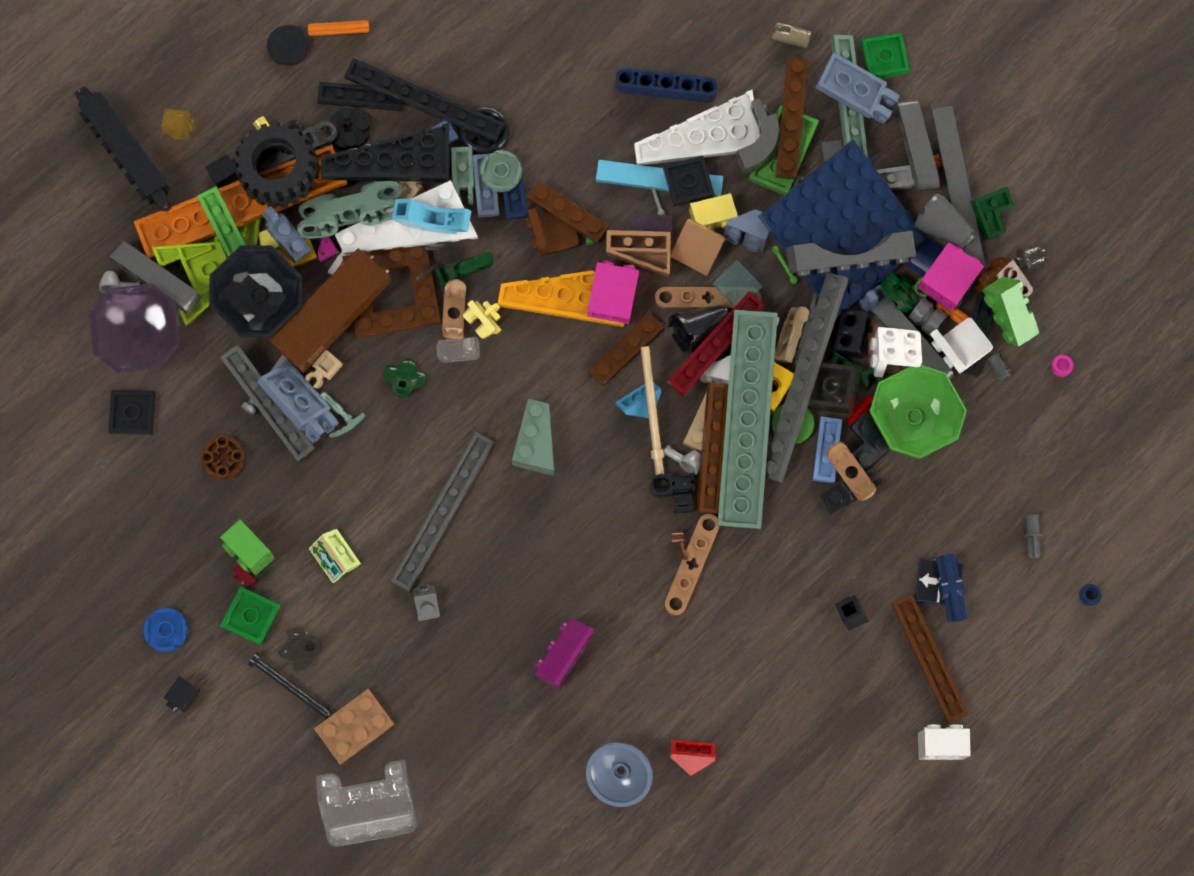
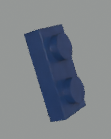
[503,176,527,220]

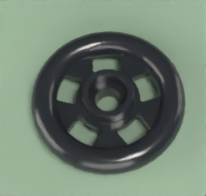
[459,107,510,154]

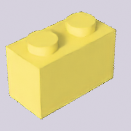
[689,193,738,231]

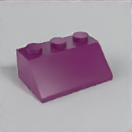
[534,618,594,690]

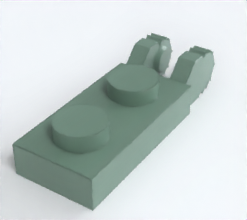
[451,147,474,205]

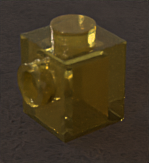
[161,109,195,140]

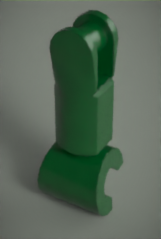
[435,252,493,288]
[825,351,882,391]

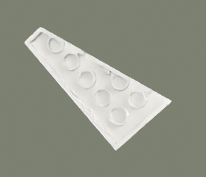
[634,90,760,165]
[335,180,478,255]

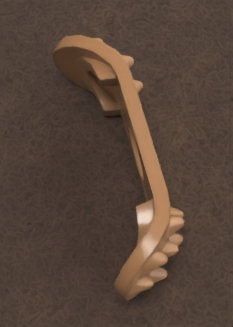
[442,279,466,340]
[827,442,876,501]

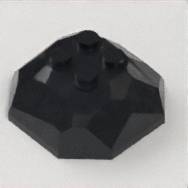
[209,245,302,337]

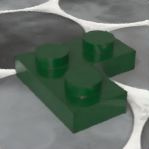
[970,187,1014,240]

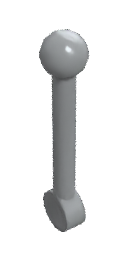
[652,189,665,217]

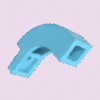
[392,199,471,234]

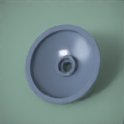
[586,742,653,807]

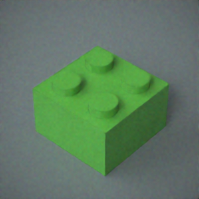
[220,519,275,576]

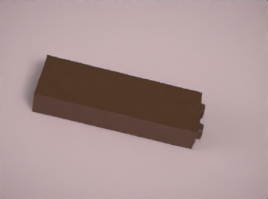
[269,248,392,374]

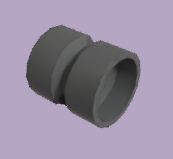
[907,298,948,337]

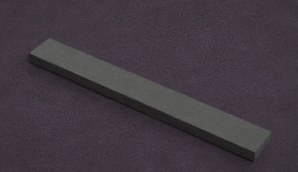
[931,106,986,269]
[390,432,495,593]

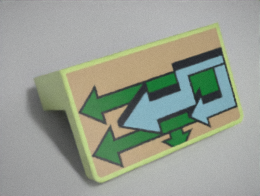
[309,529,361,583]

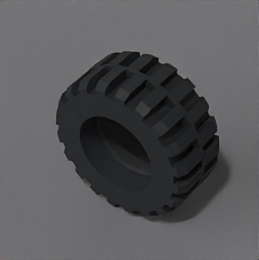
[234,122,319,208]

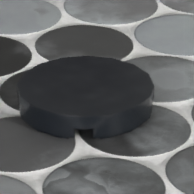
[267,25,309,66]

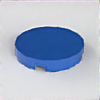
[143,608,189,653]

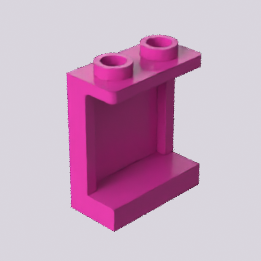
[917,242,984,312]
[587,261,639,325]

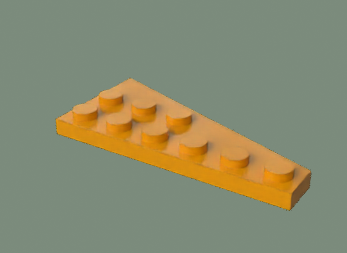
[498,264,634,327]

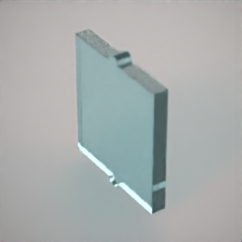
[713,260,762,307]

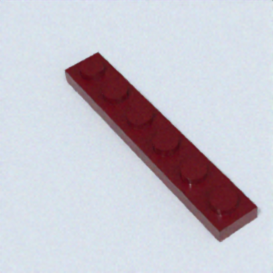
[666,291,765,397]

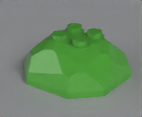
[869,365,967,459]

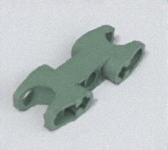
[297,181,401,239]

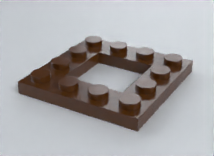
[342,245,441,339]

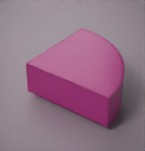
[318,236,339,264]

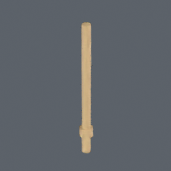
[641,346,664,475]

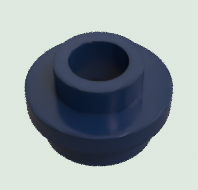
[1079,584,1101,606]

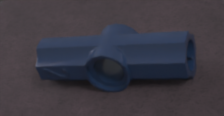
[935,554,967,622]

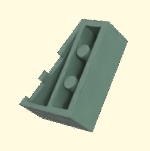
[512,399,554,476]

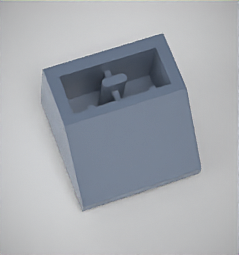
[723,209,770,253]

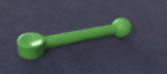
[772,246,798,284]

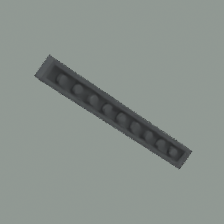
[765,273,849,483]

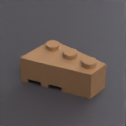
[606,230,671,278]

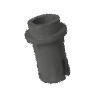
[988,353,1012,382]

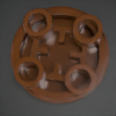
[200,435,245,480]

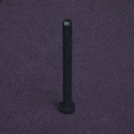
[248,652,332,718]

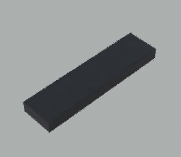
[317,82,402,112]
[956,292,994,377]

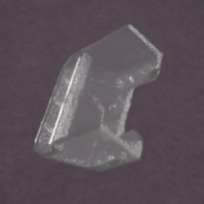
[316,759,417,847]

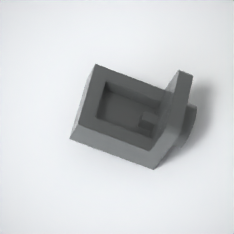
[413,584,440,621]

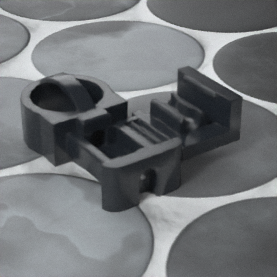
[649,473,695,514]

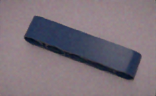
[615,68,718,102]

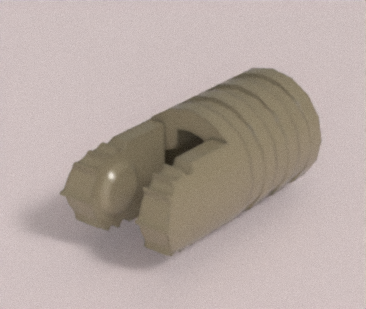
[771,23,812,49]

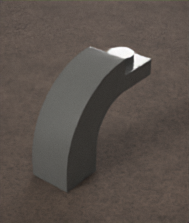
[736,98,779,175]

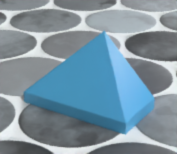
[616,382,662,418]

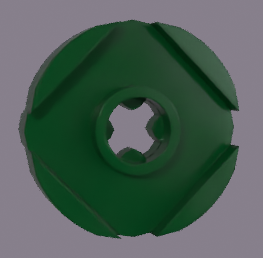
[881,272,920,313]

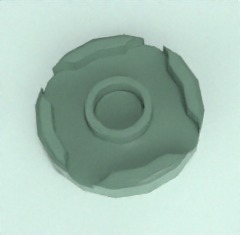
[480,150,522,192]

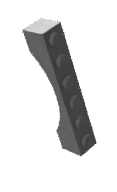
[786,231,916,276]

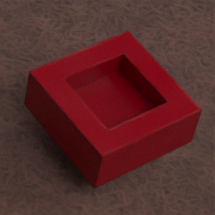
[232,564,258,586]

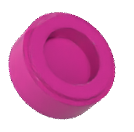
[1051,355,1074,377]

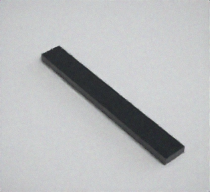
[344,58,505,143]

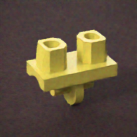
[463,300,501,339]

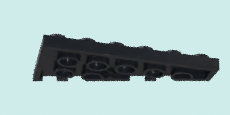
[321,122,449,182]

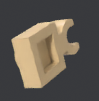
[305,350,343,389]

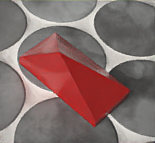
[671,740,716,776]

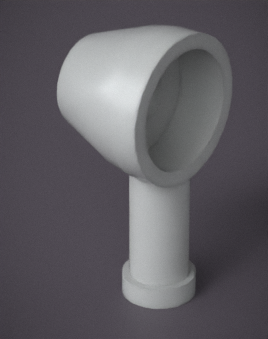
[99,271,140,294]
[664,445,701,475]

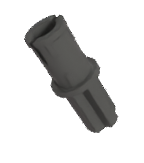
[1024,514,1042,559]

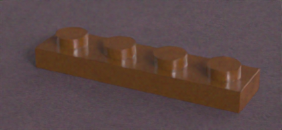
[527,181,609,245]
[588,313,664,387]

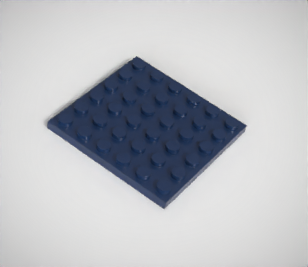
[758,139,928,318]

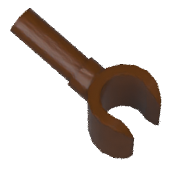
[671,531,688,560]

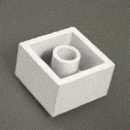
[918,725,971,760]

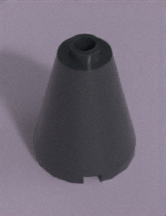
[669,305,729,354]

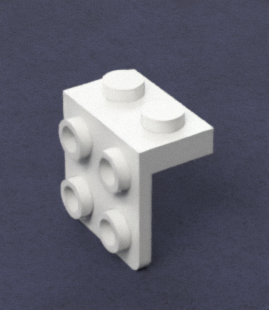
[930,318,993,374]
[870,327,922,377]

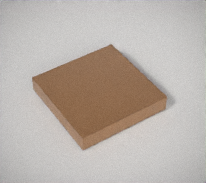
[670,218,726,276]

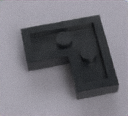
[848,412,889,471]

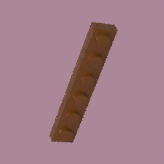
[775,57,809,180]
[696,382,729,514]
[891,594,969,724]

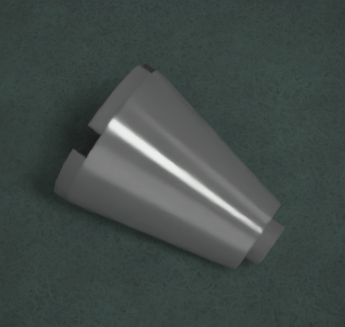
[914,194,975,248]

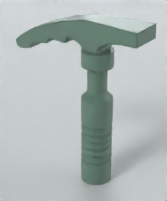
[320,391,366,438]

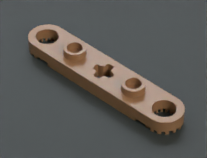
[655,287,761,310]
[665,514,719,616]

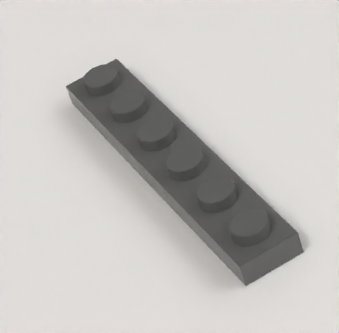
[220,345,315,461]

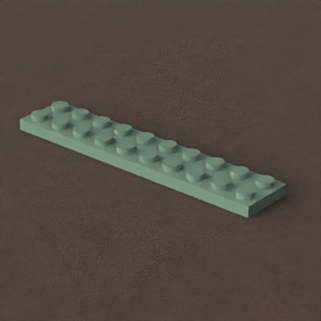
[718,310,778,529]

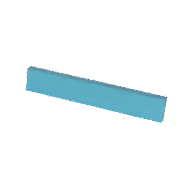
[596,160,723,198]

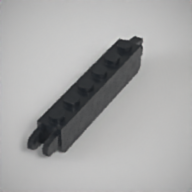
[74,86,171,212]

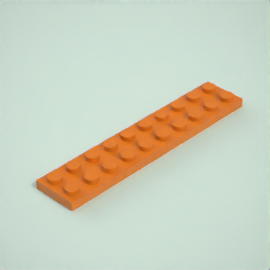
[134,145,348,260]

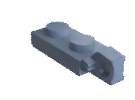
[262,206,312,263]

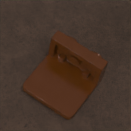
[525,208,579,257]
[971,256,1033,297]

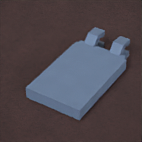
[815,52,900,124]
[257,361,339,443]

